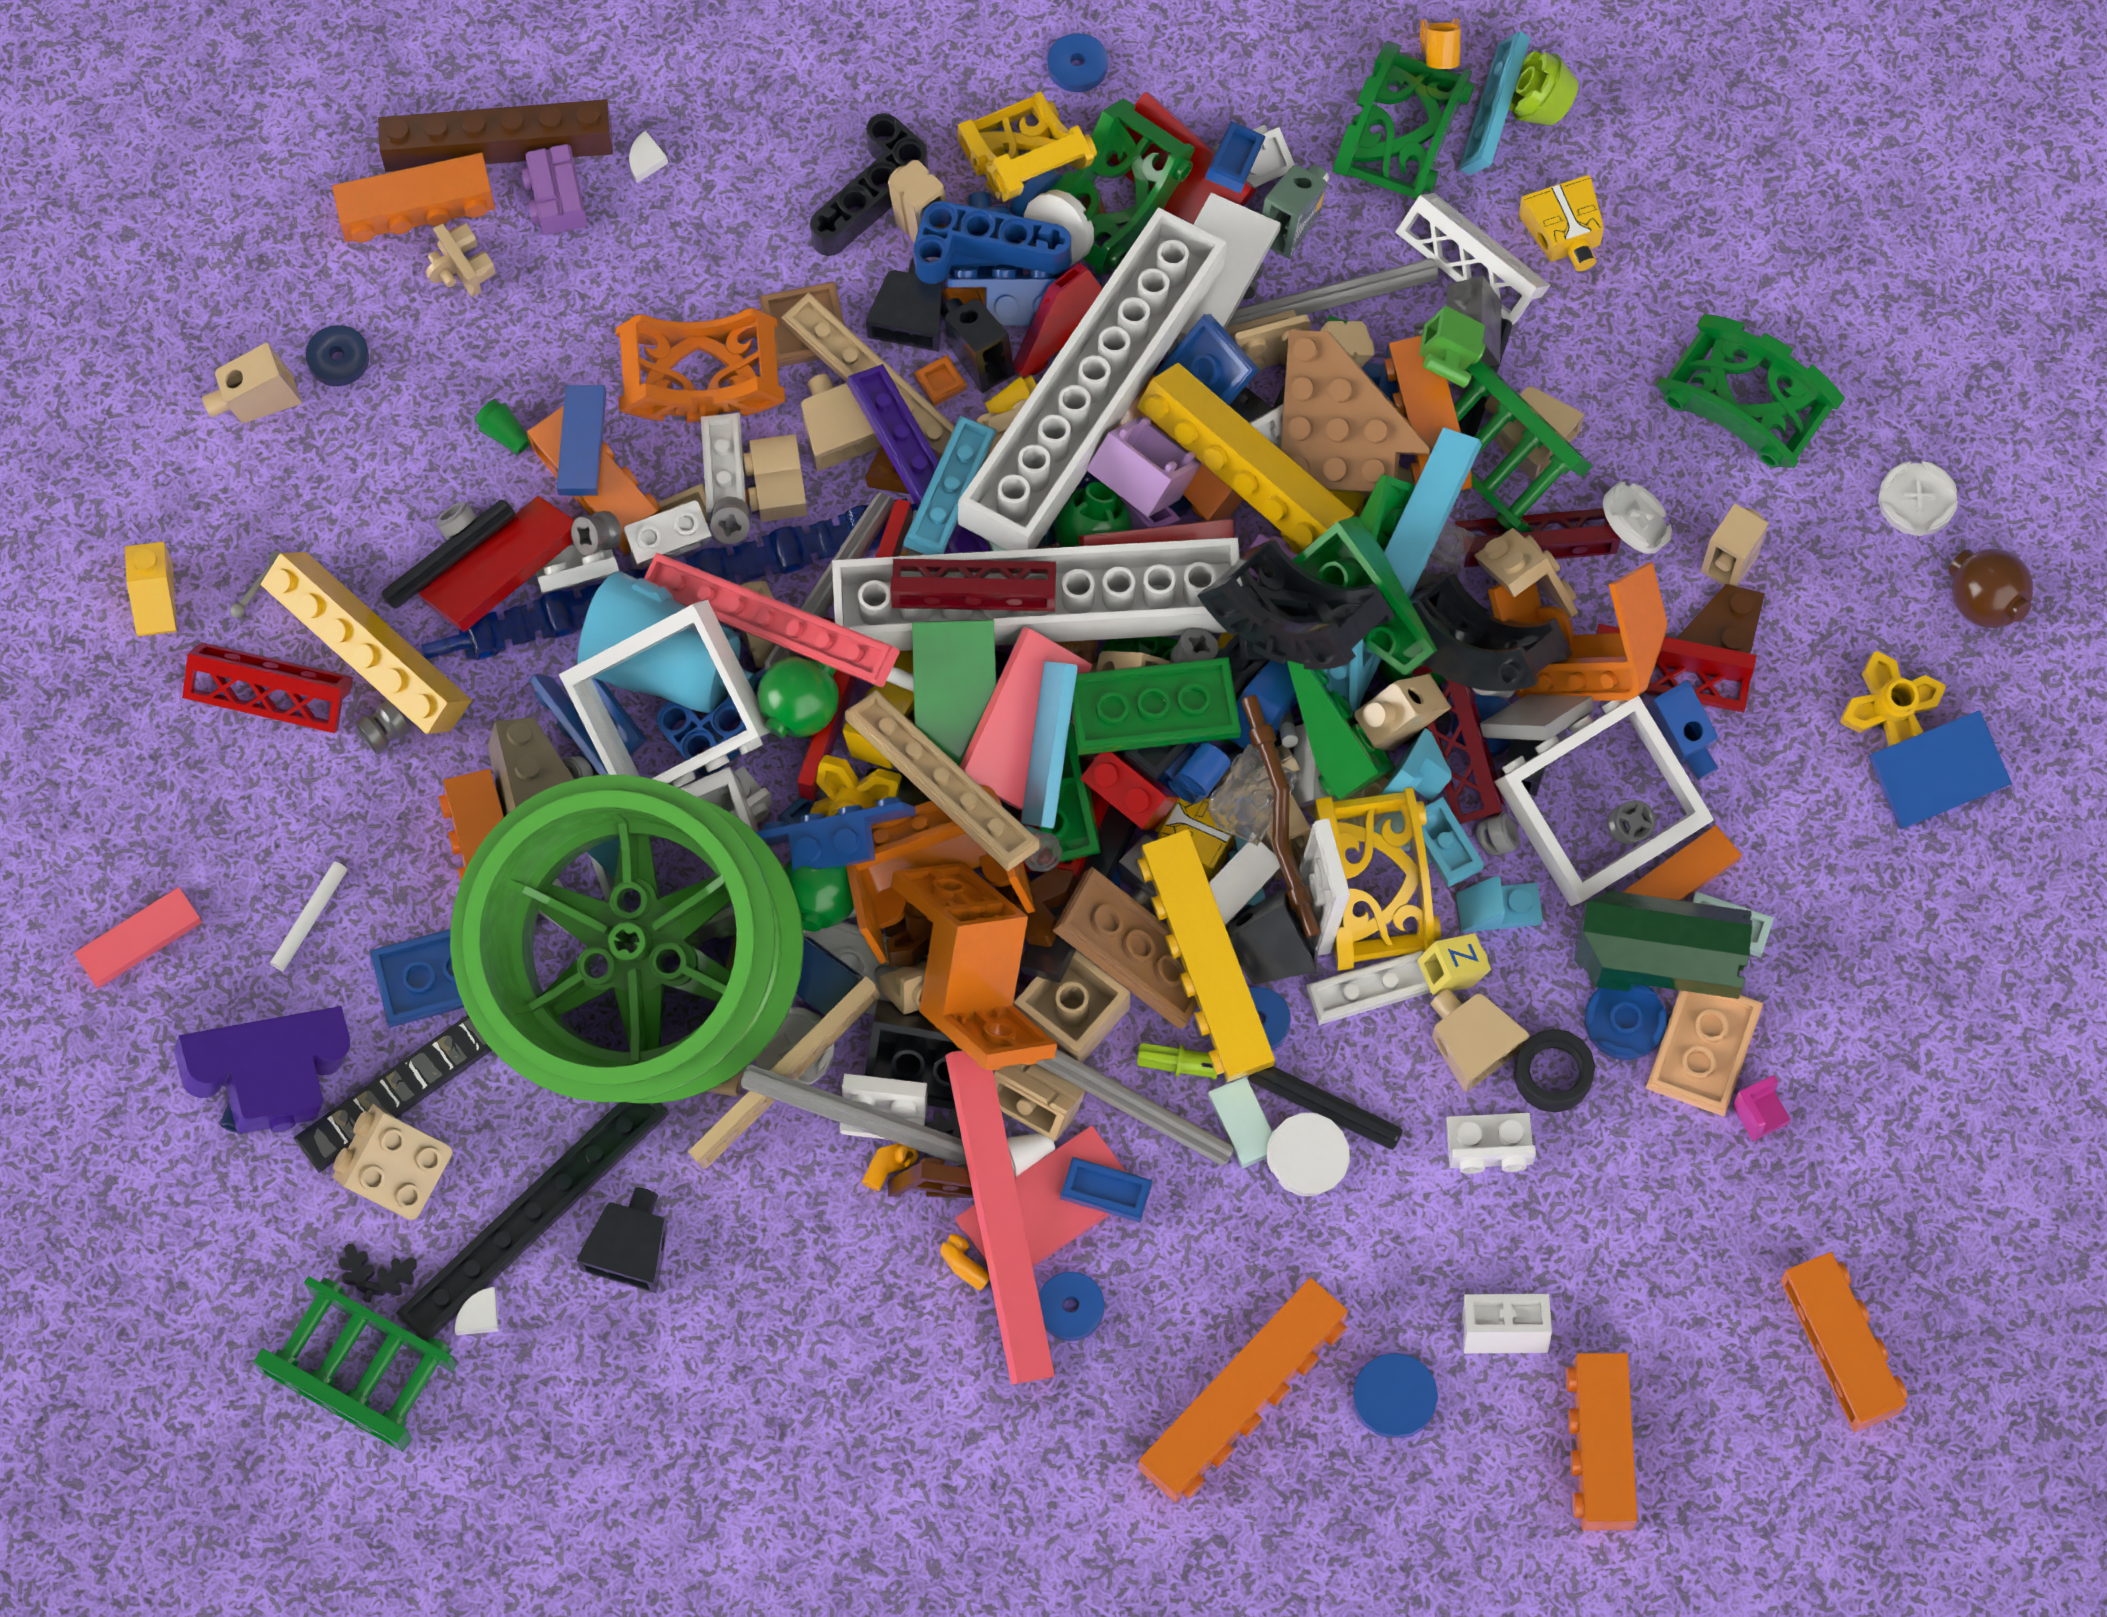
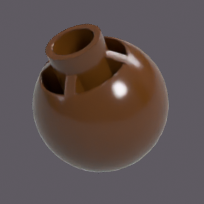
[1949,549,2033,628]

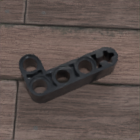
[810,113,928,256]

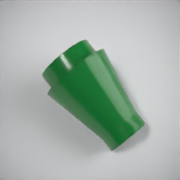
[474,399,530,456]

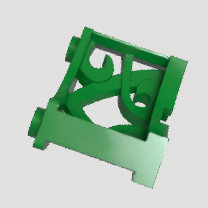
[1332,40,1475,200]
[1045,98,1195,276]
[1656,314,1845,468]

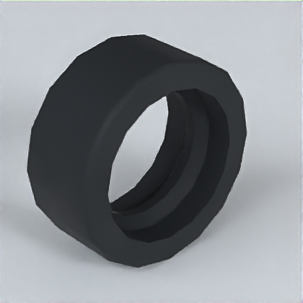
[1514,1029,1595,1113]

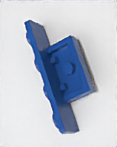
[944,267,1102,326]
[529,674,647,775]
[756,797,916,872]

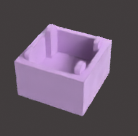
[1086,416,1202,517]

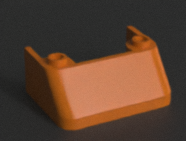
[1488,562,1668,701]
[846,785,1035,964]

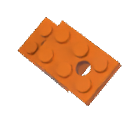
[891,862,1057,1070]

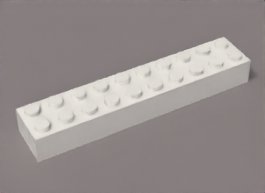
[958,207,1227,550]
[832,538,1242,651]

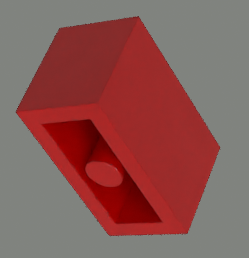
[1080,751,1179,830]

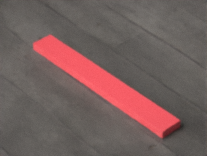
[644,552,900,688]
[945,1051,1055,1385]

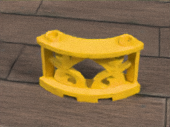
[957,91,1097,202]
[1315,787,1441,971]

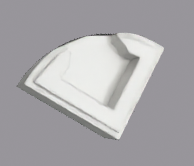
[629,130,668,183]
[455,1287,499,1335]

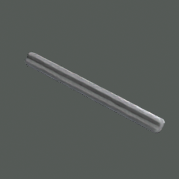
[1227,258,1439,327]
[765,492,895,671]
[1036,1049,1234,1165]
[741,1065,967,1165]

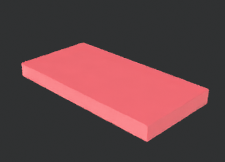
[959,627,1092,810]
[955,1125,1126,1267]

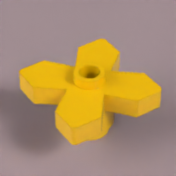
[1840,651,1946,746]
[810,755,901,817]

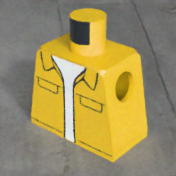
[1519,175,1604,272]
[1154,797,1245,882]

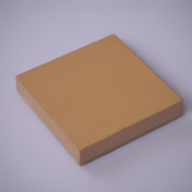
[759,281,845,368]

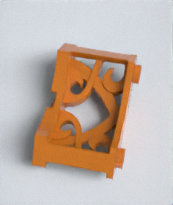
[615,308,785,423]

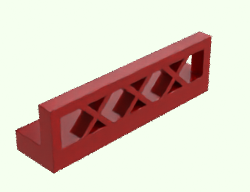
[1596,624,1757,713]
[182,642,353,733]

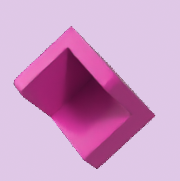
[1733,1075,1791,1141]

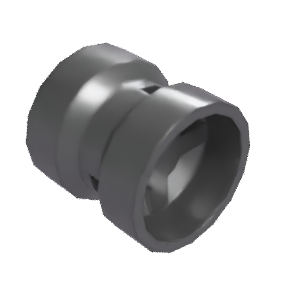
[355,700,411,755]

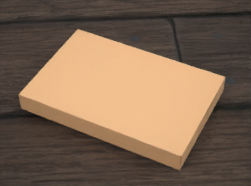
[1645,991,1763,1116]

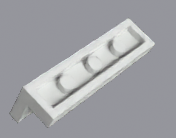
[1395,193,1550,325]

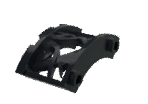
[1197,539,1394,670]
[1409,573,1573,691]

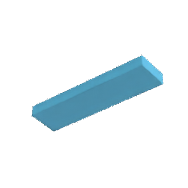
[1459,31,1531,175]
[903,416,997,555]
[1021,661,1078,828]

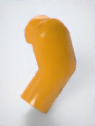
[861,1143,918,1191]
[940,1233,990,1291]

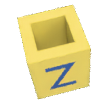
[1417,933,1491,996]

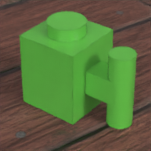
[1419,305,1485,388]

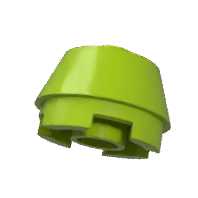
[1509,51,1579,126]

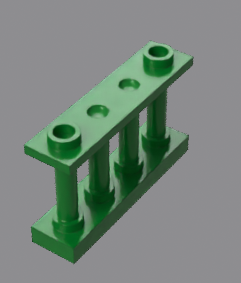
[1454,359,1593,533]
[253,1276,457,1452]

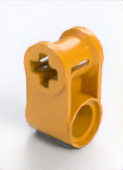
[1420,18,1461,69]

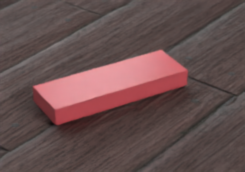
[74,887,202,989]

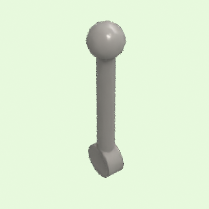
[230,551,282,619]

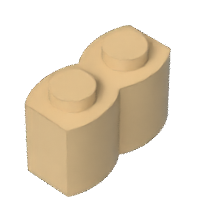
[743,434,808,522]

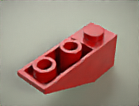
[1013,262,1103,378]

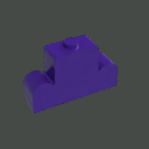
[174,1006,350,1133]

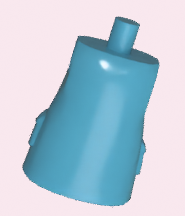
[578,571,756,713]

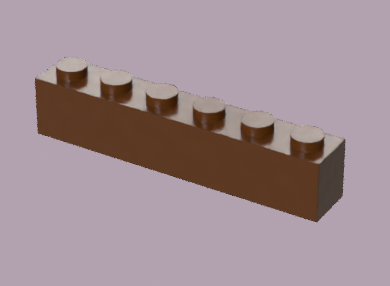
[378,99,613,172]

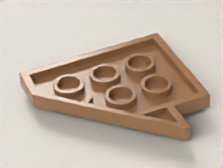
[1281,330,1433,493]

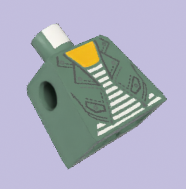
[1262,165,1329,259]

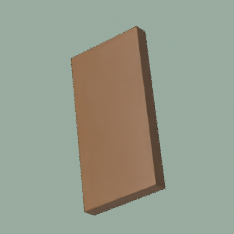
[1052,867,1198,1030]

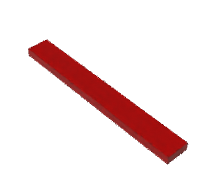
[797,499,913,801]

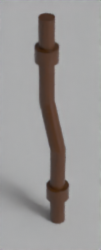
[1241,695,1321,939]

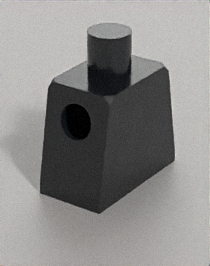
[866,258,943,352]
[941,298,1015,393]
[1228,888,1318,984]
[577,1187,668,1293]

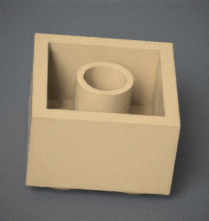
[1014,950,1130,1063]

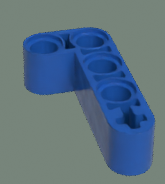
[913,201,1072,284]
[1229,621,1319,758]
[656,654,805,776]
[1122,742,1231,805]

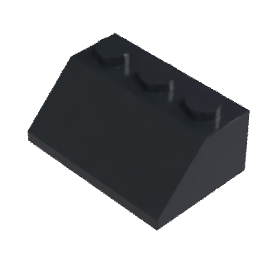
[864,999,963,1109]

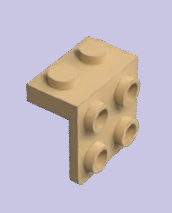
[1225,309,1311,374]
[1474,528,1578,618]
[332,1103,453,1220]

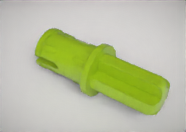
[1137,1043,1217,1080]

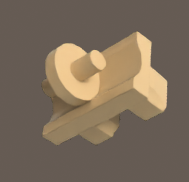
[426,223,496,297]

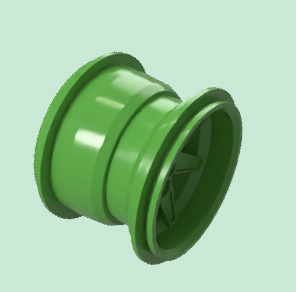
[450,775,804,1103]

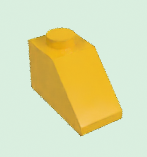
[124,542,177,637]

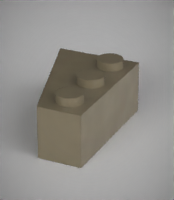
[488,717,574,817]

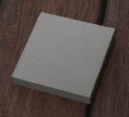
[1480,694,1595,741]

